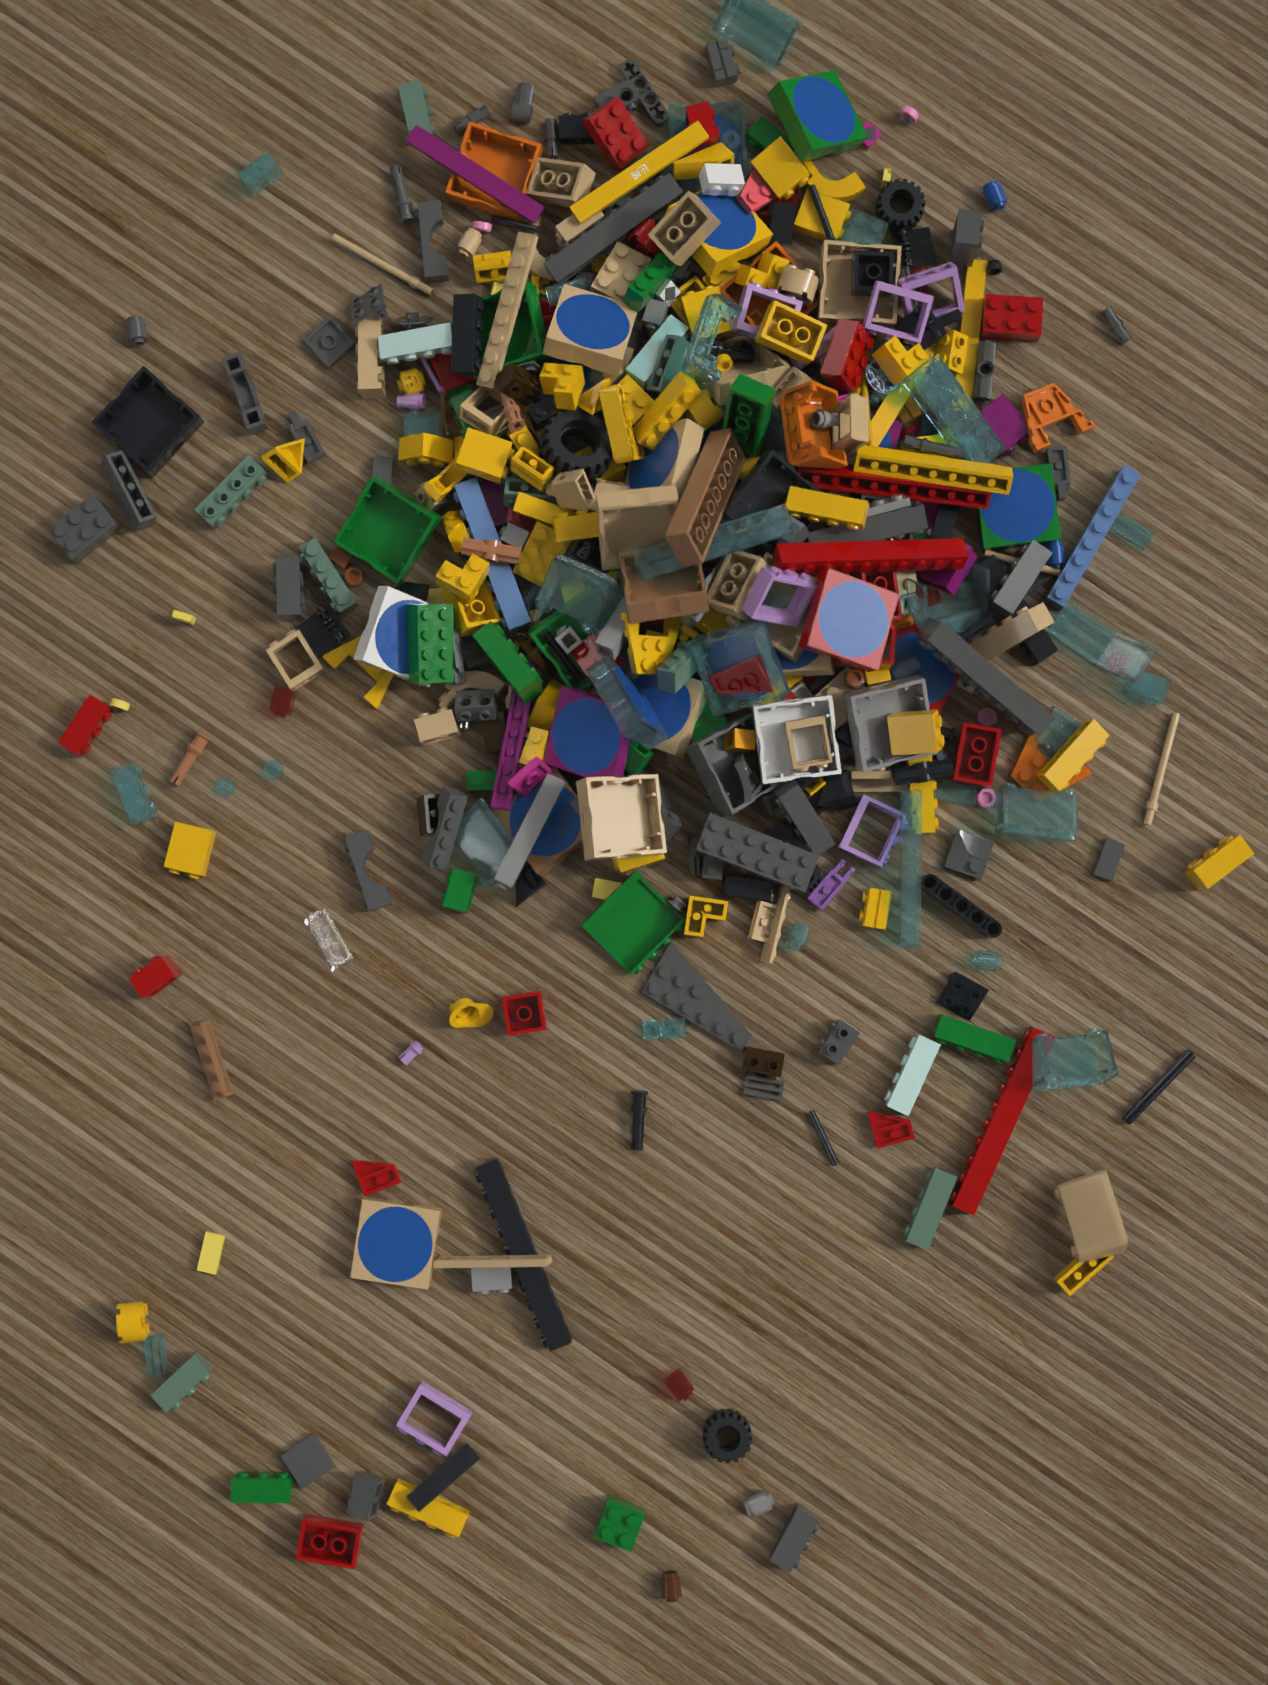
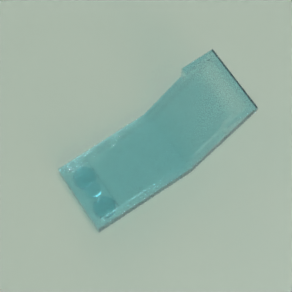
[1046,600,1157,684]

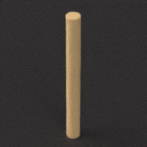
[984,550,1061,576]

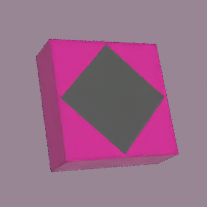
[862,121,882,150]

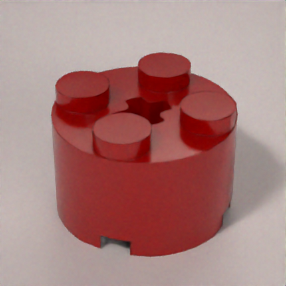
[627,218,662,261]

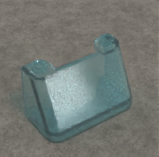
[712,0,804,68]
[681,293,743,385]
[535,553,623,636]
[994,783,1078,842]
[456,797,528,888]
[1032,1028,1118,1092]

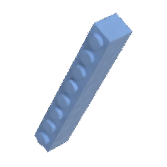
[1043,465,1141,611]
[453,477,532,633]

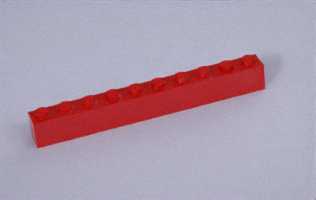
[795,464,992,509]
[772,538,969,575]
[949,1026,1055,1216]

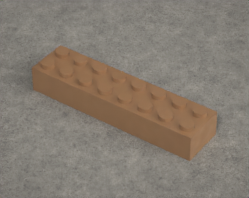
[665,428,746,566]

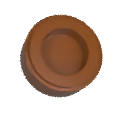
[344,567,364,587]
[844,668,865,689]

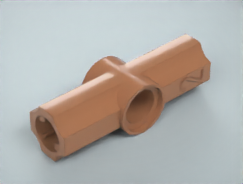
[461,537,522,565]

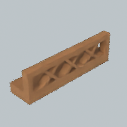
[190,1020,234,1101]

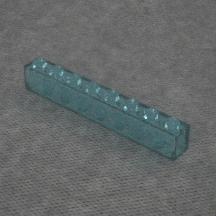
[634,504,794,582]
[898,789,923,948]

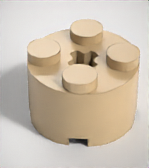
[776,264,820,305]

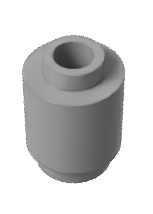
[744,1490,775,1516]

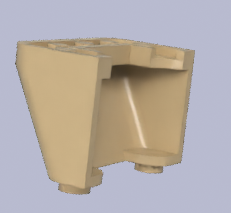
[1054,1169,1128,1263]

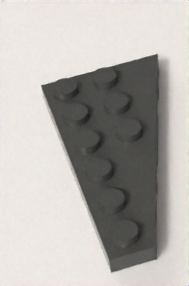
[642,942,752,1052]

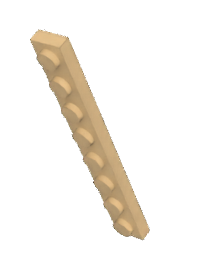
[476,232,539,390]

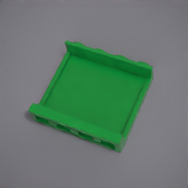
[580,870,686,975]

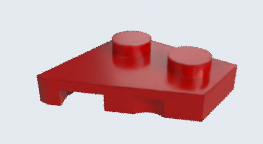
[867,1111,915,1149]
[351,1160,402,1197]

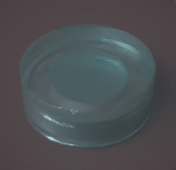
[263,760,284,780]
[215,777,235,797]

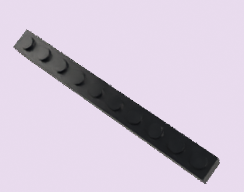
[474,1157,573,1352]

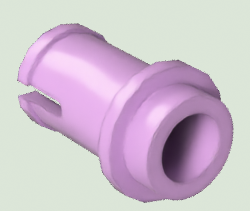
[398,1040,424,1065]

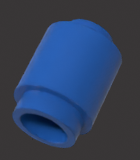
[983,180,1008,211]
[1045,541,1066,569]

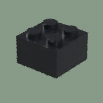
[851,251,894,297]

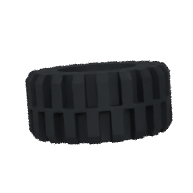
[538,407,613,483]

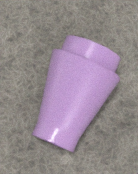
[397,392,426,411]

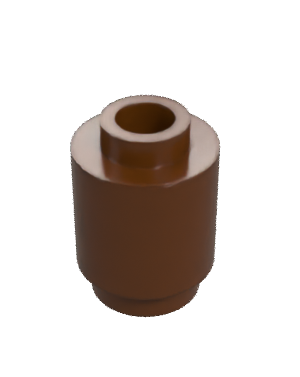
[660,1571,682,1602]

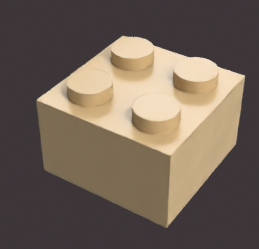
[414,707,461,746]

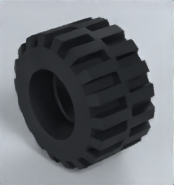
[875,178,926,233]
[702,1409,752,1464]

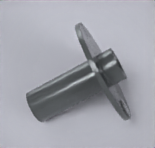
[392,312,434,330]

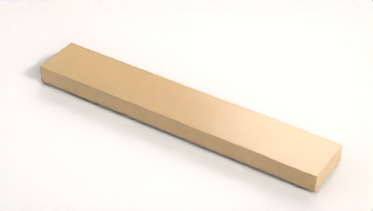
[433,1255,552,1268]

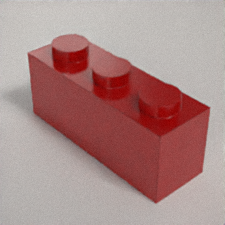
[58,694,113,757]

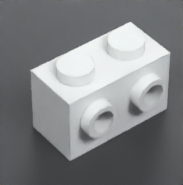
[699,163,745,196]

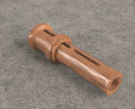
[497,388,525,432]
[169,729,213,786]

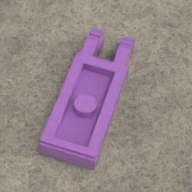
[807,859,855,911]

